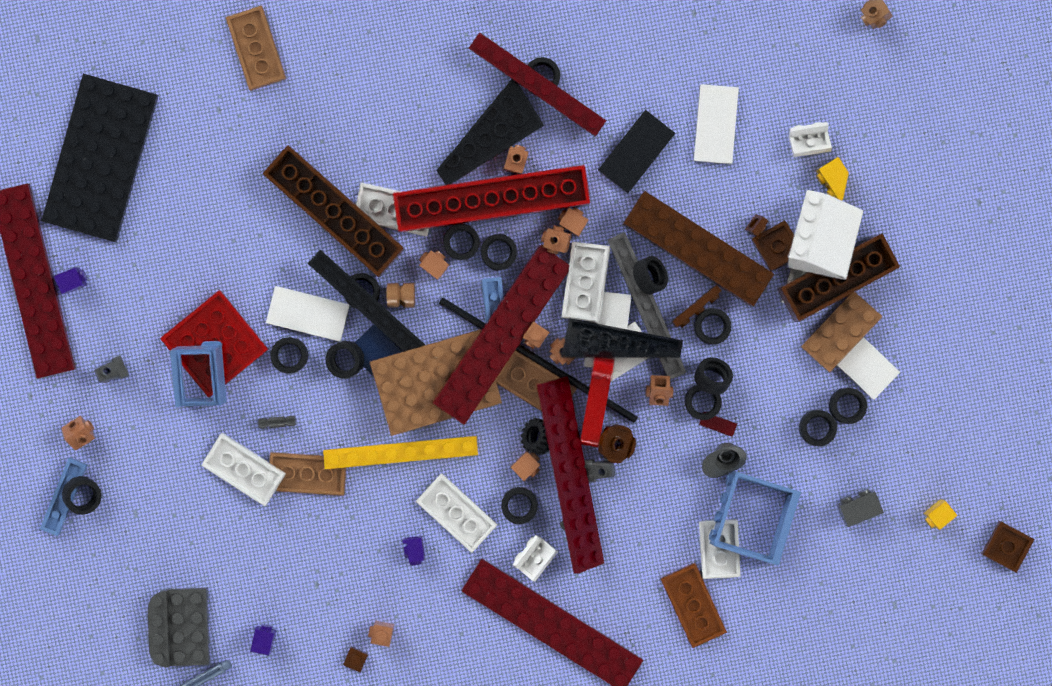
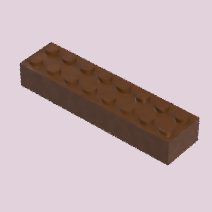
[262,145,405,277]
[622,191,774,307]

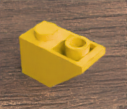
[816,157,849,200]

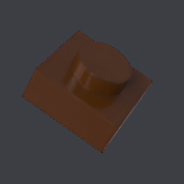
[745,214,768,236]
[343,646,369,673]

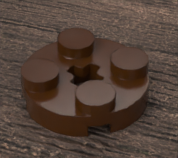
[598,424,636,464]

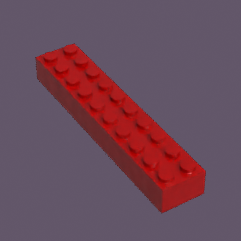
[393,165,590,233]

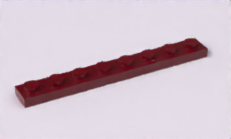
[468,32,607,137]

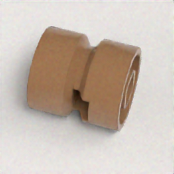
[387,283,415,308]

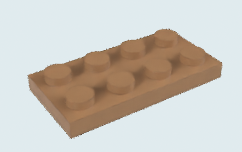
[801,292,883,373]

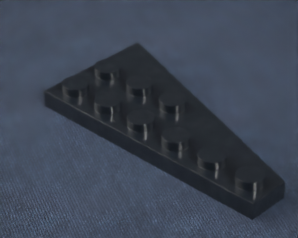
[436,79,544,185]
[561,318,683,358]

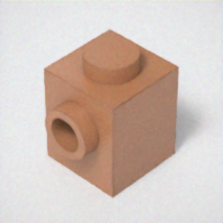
[504,145,529,175]
[558,207,589,237]
[419,250,450,280]
[523,321,549,349]
[511,451,540,481]
[368,621,394,647]

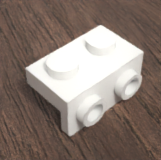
[789,122,832,157]
[513,535,558,582]

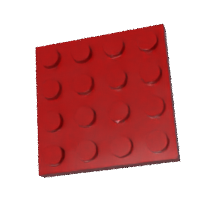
[160,290,269,398]

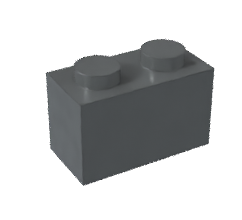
[836,488,884,527]

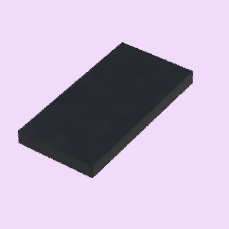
[598,109,675,194]

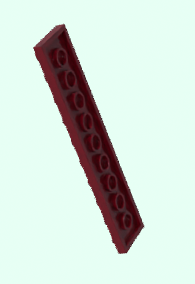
[0,183,76,379]
[432,244,569,425]
[536,376,604,574]
[461,558,643,686]

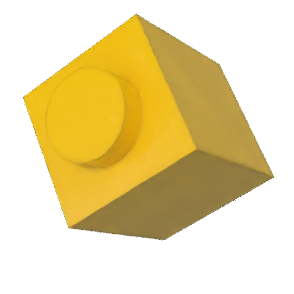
[924,499,958,530]

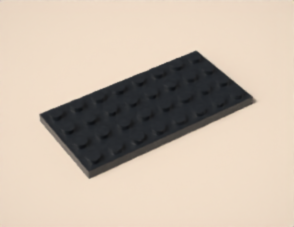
[41,73,159,243]

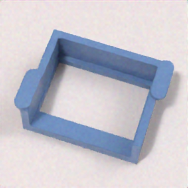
[170,341,227,407]

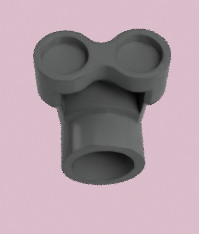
[94,356,129,383]
[584,459,615,482]

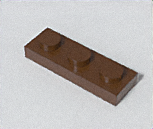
[671,285,722,328]

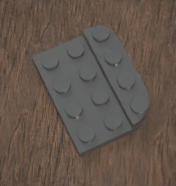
[148,587,210,668]

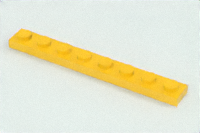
[323,436,478,469]

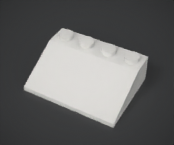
[788,190,863,280]

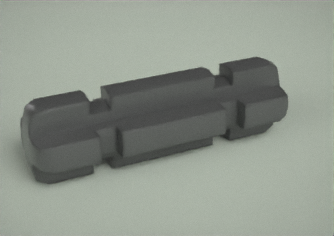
[258,415,296,429]

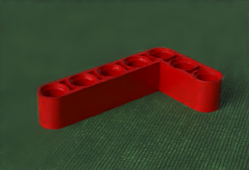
[580,358,615,448]

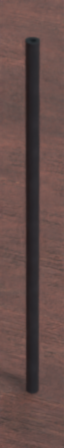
[439,297,638,423]

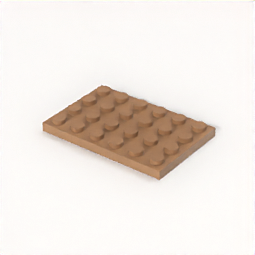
[369,329,502,436]

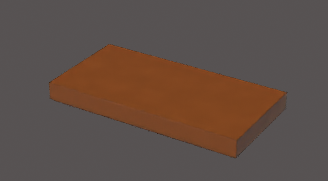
[660,562,727,649]

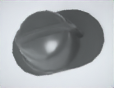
[702,443,747,478]

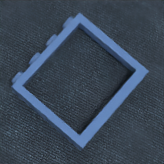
[709,471,801,566]

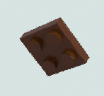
[752,220,795,272]
[981,521,1035,573]

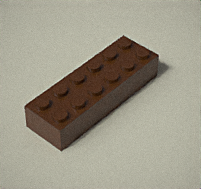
[777,233,900,322]

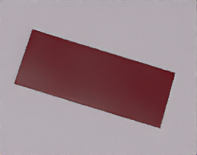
[699,412,737,437]

